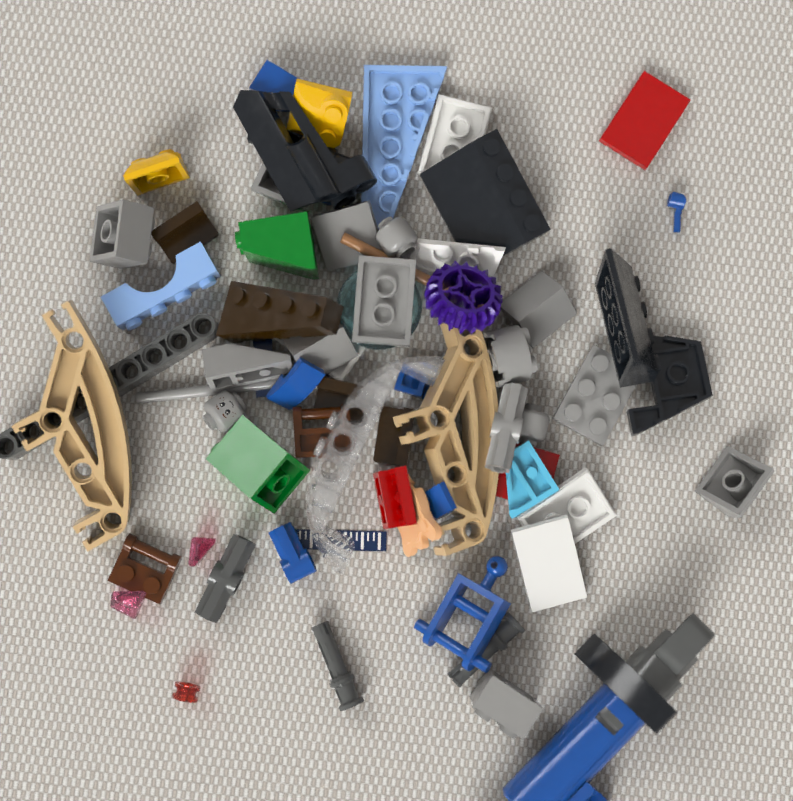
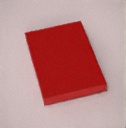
[599,71,691,170]

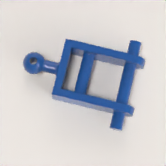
[414,556,511,673]

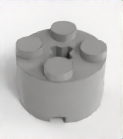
[483,325,538,388]

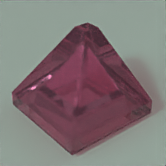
[188,536,216,567]
[110,591,146,619]

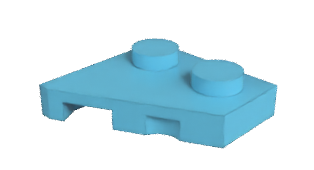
[506,440,560,519]

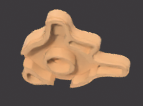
[397,474,442,557]

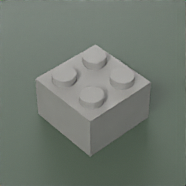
[89,199,155,269]
[469,669,543,739]

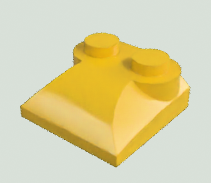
[287,79,352,148]
[123,149,190,196]

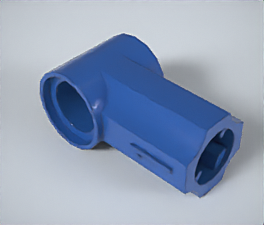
[268,522,317,584]

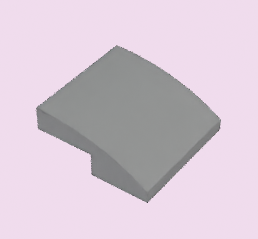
[311,200,384,271]

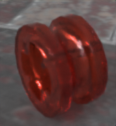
[172,681,201,703]

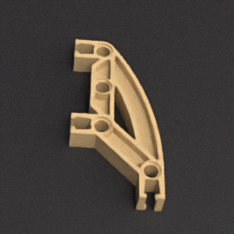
[11,300,132,552]
[393,323,499,556]

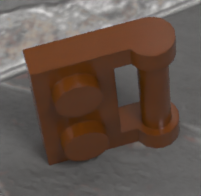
[293,403,353,458]
[107,533,182,604]

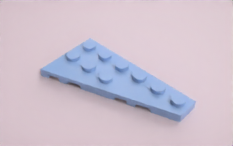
[361,65,447,230]

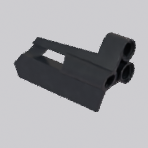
[233,90,377,212]

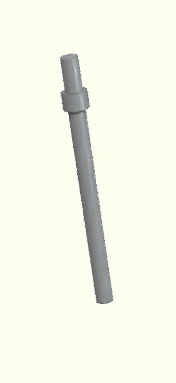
[136,378,278,404]

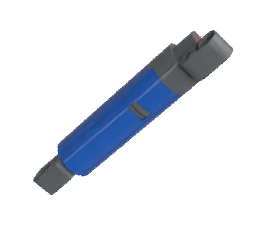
[503,613,716,801]

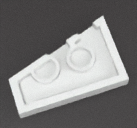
[409,238,506,277]

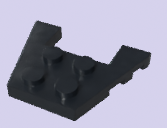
[626,335,713,436]

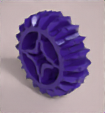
[424,261,503,335]

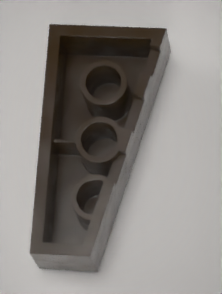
[216,281,344,343]

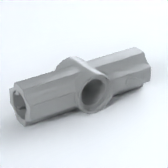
[485,383,528,473]

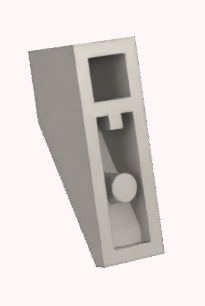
[202,343,294,392]

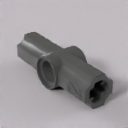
[195,534,257,623]

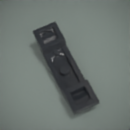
[575,634,678,735]

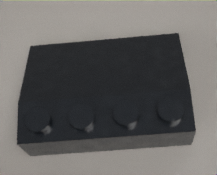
[420,129,551,257]
[595,248,661,388]

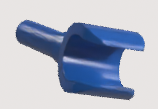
[667,192,686,233]

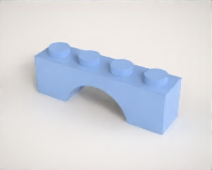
[101,241,221,331]

